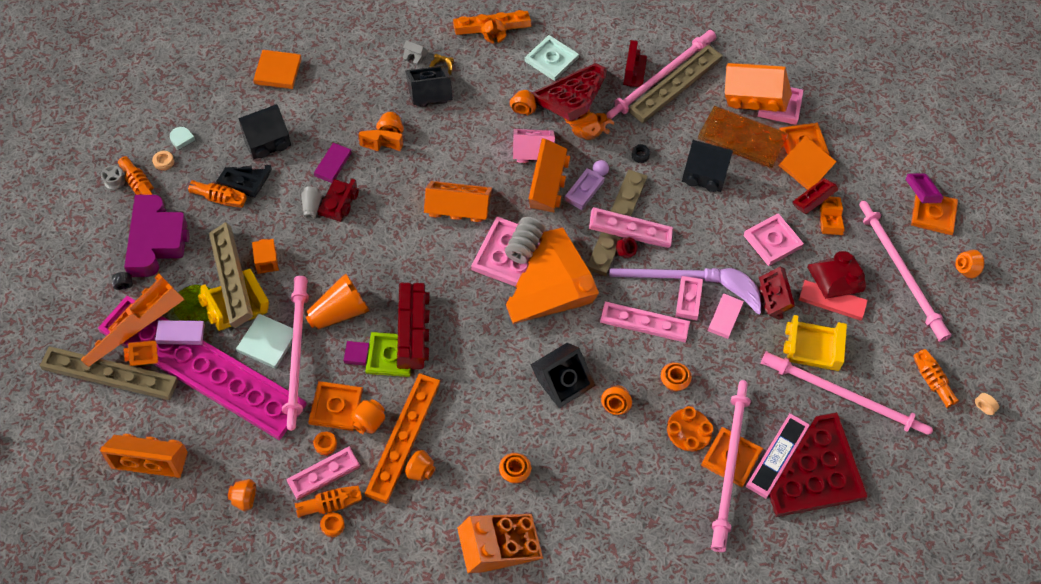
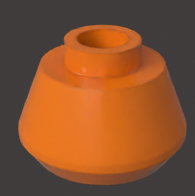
[509,90,536,115]
[376,112,404,134]
[955,250,985,278]
[661,362,692,392]
[601,385,632,415]
[405,450,435,481]
[499,453,531,483]
[228,479,256,512]

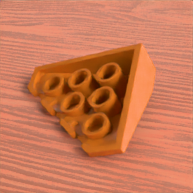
[506,227,599,324]

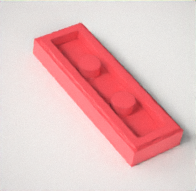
[799,280,868,321]

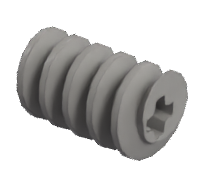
[505,217,546,264]

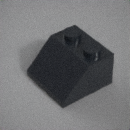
[405,65,453,107]
[238,104,291,160]
[682,140,733,192]
[530,343,596,408]

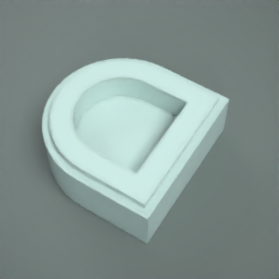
[170,127,195,150]

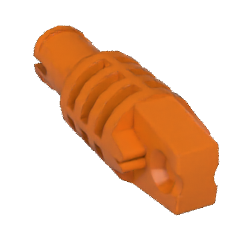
[118,156,154,195]
[188,180,247,208]
[913,349,959,408]
[295,486,362,518]

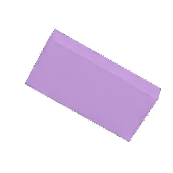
[155,320,205,345]

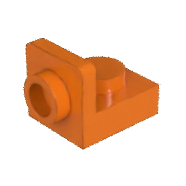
[124,340,158,366]

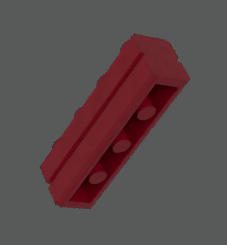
[397,282,430,369]

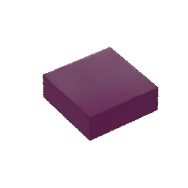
[343,341,369,366]

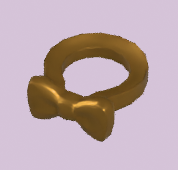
[429,54,454,75]

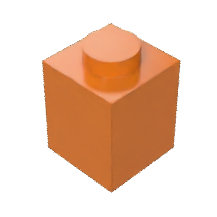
[252,239,279,274]

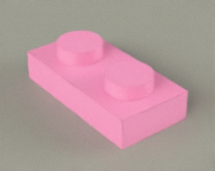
[675,276,703,321]

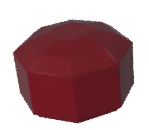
[616,237,637,259]

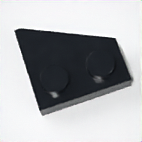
[216,165,272,198]

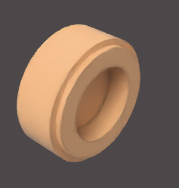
[152,151,174,171]
[975,393,999,415]

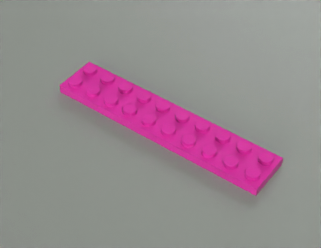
[98,296,307,441]

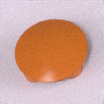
[667,406,713,452]

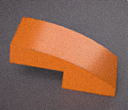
[358,130,403,151]
[819,197,844,235]

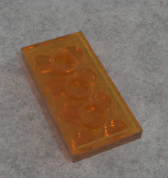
[698,106,789,168]

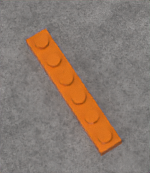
[365,373,440,504]

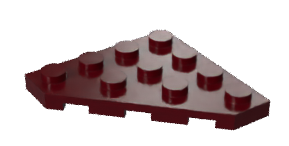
[531,63,607,121]
[769,412,868,517]

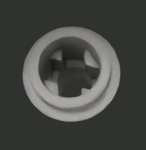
[301,187,322,219]

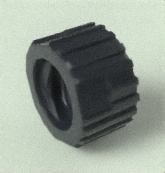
[632,144,650,163]
[112,272,133,290]

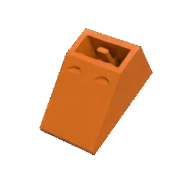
[457,514,543,573]

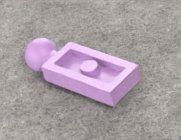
[564,160,609,210]

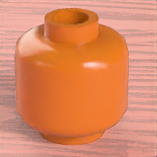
[351,399,385,434]

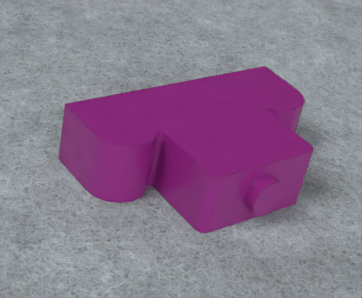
[124,195,190,277]

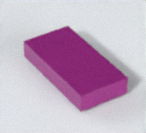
[314,143,352,183]
[905,173,943,203]

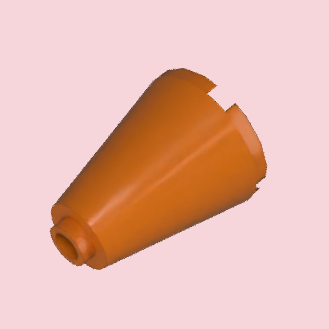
[305,274,370,330]

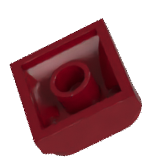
[807,251,866,299]

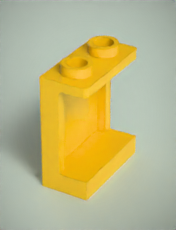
[198,269,269,331]
[783,315,847,371]

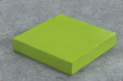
[365,332,411,377]

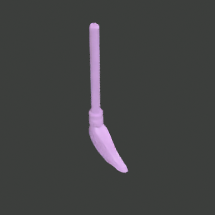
[609,268,761,315]

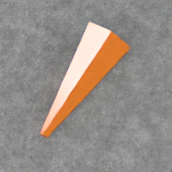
[81,274,185,367]

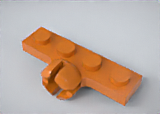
[453,10,531,44]

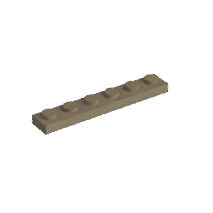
[629,45,723,123]
[587,169,648,276]
[209,222,253,328]
[40,346,178,401]

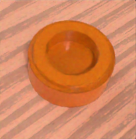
[313,431,337,455]
[320,512,345,537]

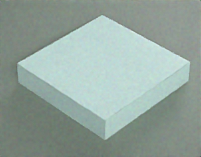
[525,35,579,81]
[236,314,293,369]

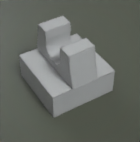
[403,40,428,65]

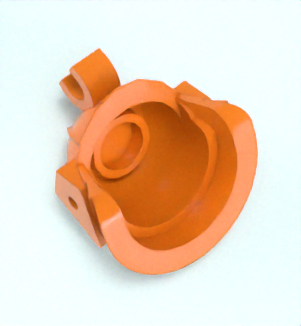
[562,110,615,140]

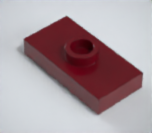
[792,178,838,214]

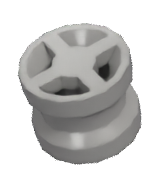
[101,165,125,191]

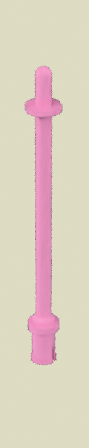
[606,30,716,119]
[859,201,952,342]
[282,276,309,431]
[760,351,933,435]
[711,380,751,552]

